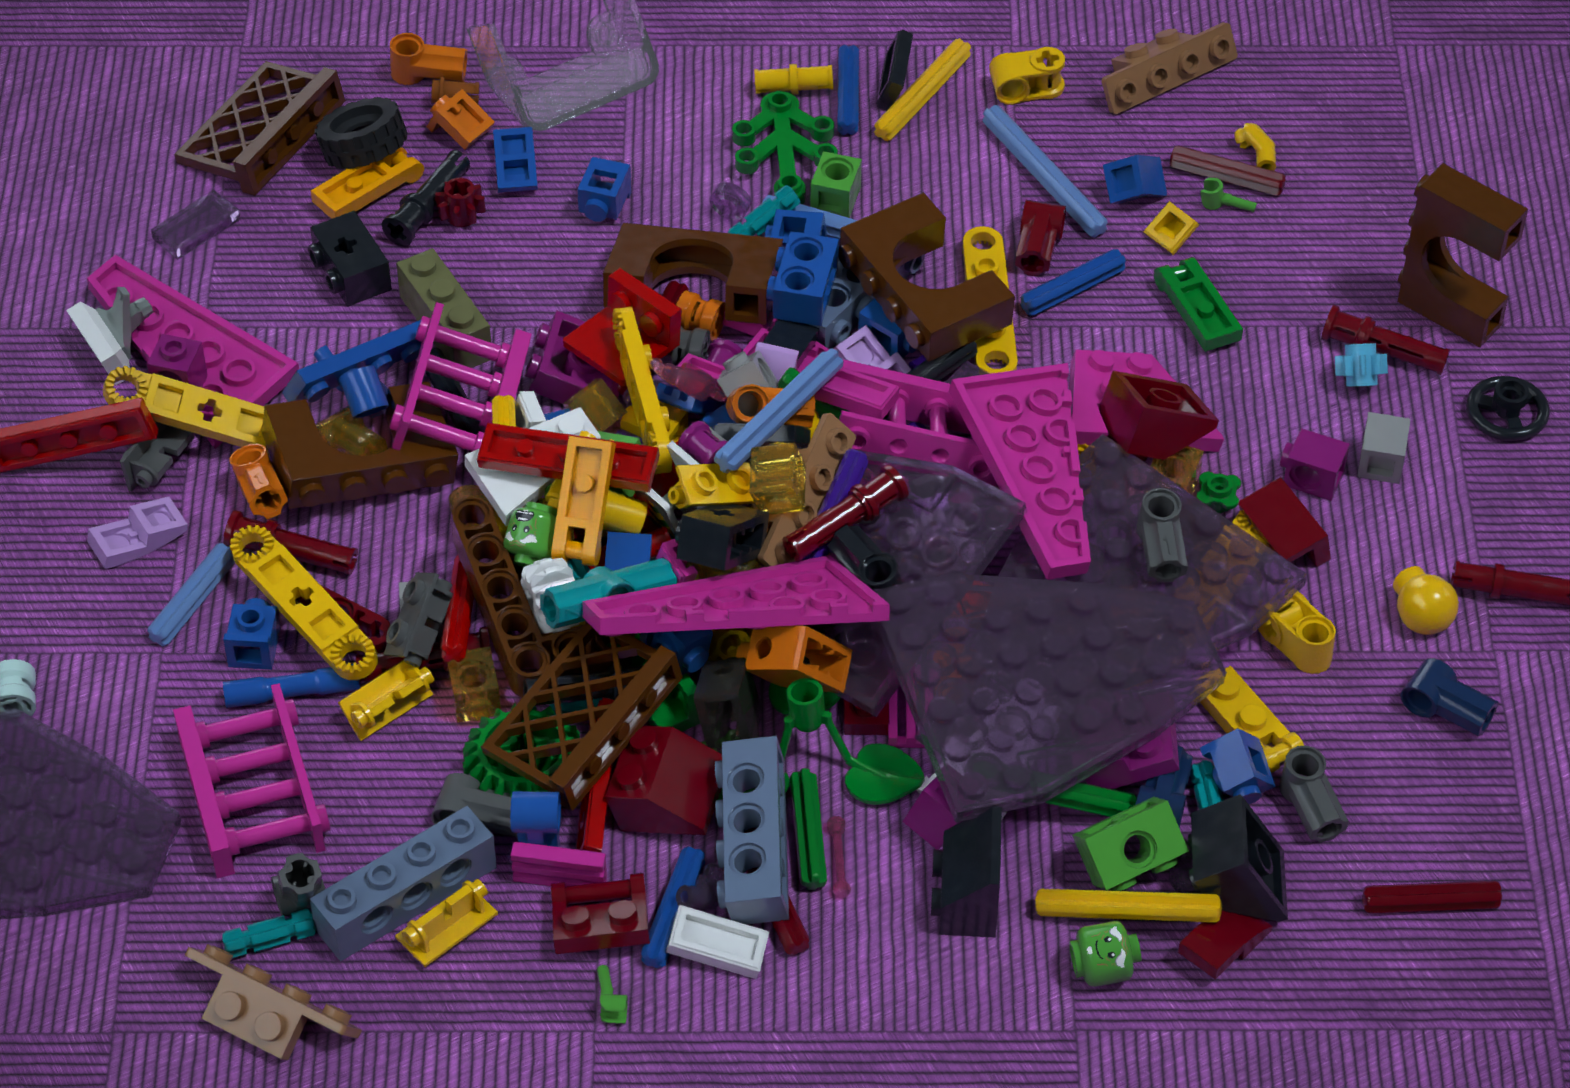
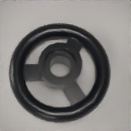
[1466,376,1550,441]

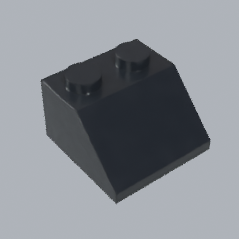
[1188,794,1288,922]
[931,806,1002,938]

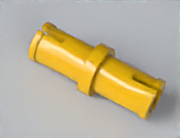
[754,64,834,95]

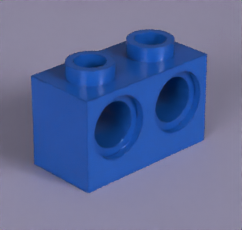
[766,231,839,326]

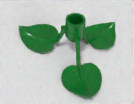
[718,656,925,805]

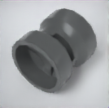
[660,326,710,366]

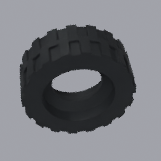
[315,97,408,169]

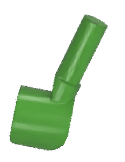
[1200,178,1257,212]
[597,965,628,1024]

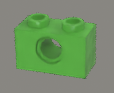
[1072,797,1189,891]

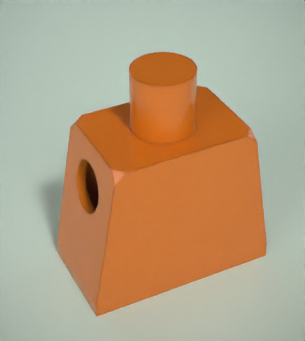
[736,626,853,693]

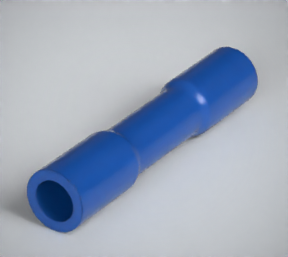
[223,663,360,708]

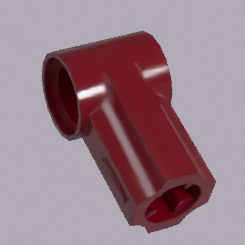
[1015,200,1066,276]

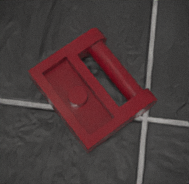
[551,873,650,954]

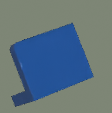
[1103,155,1167,204]

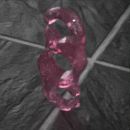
[650,358,727,401]

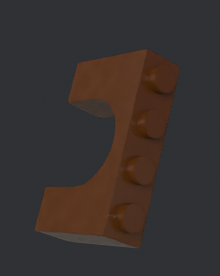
[1397,163,1528,347]
[839,192,1015,362]
[603,223,783,325]
[262,381,458,509]

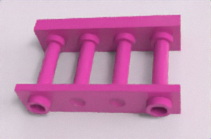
[389,302,532,451]
[839,359,997,487]
[173,683,331,878]

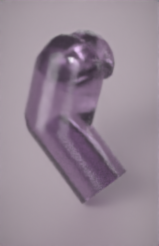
[676,863,724,910]

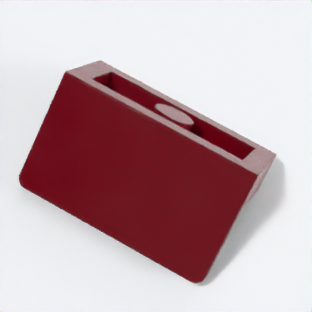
[1239,477,1331,567]

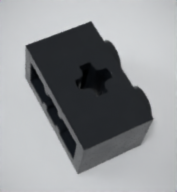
[308,210,392,307]
[675,504,770,571]

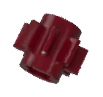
[435,178,486,227]

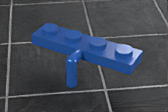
[282,320,422,403]

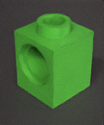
[810,151,862,218]

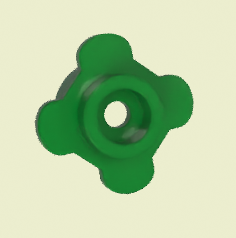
[1196,471,1241,513]

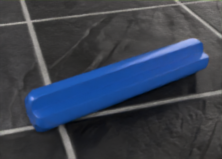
[837,44,859,135]
[1020,249,1126,316]
[641,846,706,969]

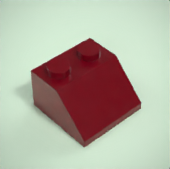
[1099,371,1219,461]
[605,726,722,835]

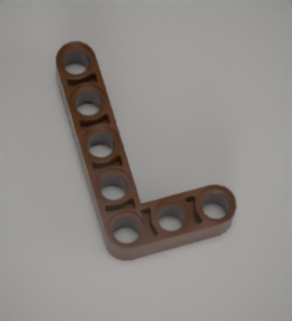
[452,496,635,697]

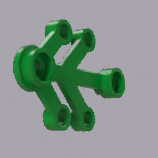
[732,91,838,204]

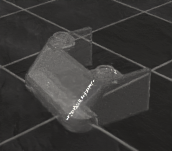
[466,0,659,131]

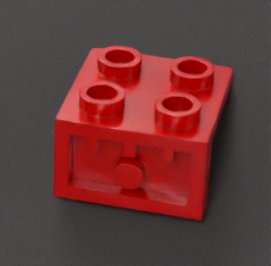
[563,268,682,386]

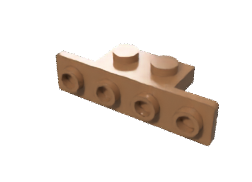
[1101,22,1238,114]
[751,413,856,567]
[185,944,362,1060]

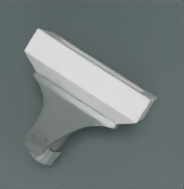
[66,287,154,386]

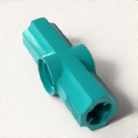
[540,558,677,629]

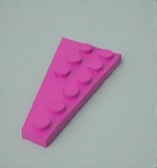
[87,255,299,449]
[949,363,1091,580]
[582,555,890,636]

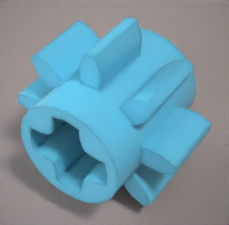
[1335,343,1388,387]

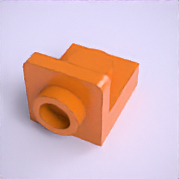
[426,89,495,150]

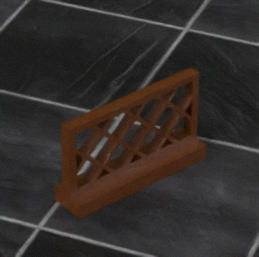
[174,61,346,196]
[481,622,683,811]

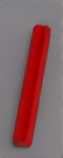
[441,555,474,663]

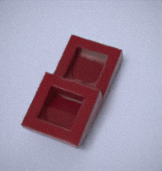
[1178,911,1272,980]

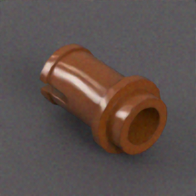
[431,76,480,104]

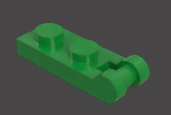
[1154,257,1243,352]

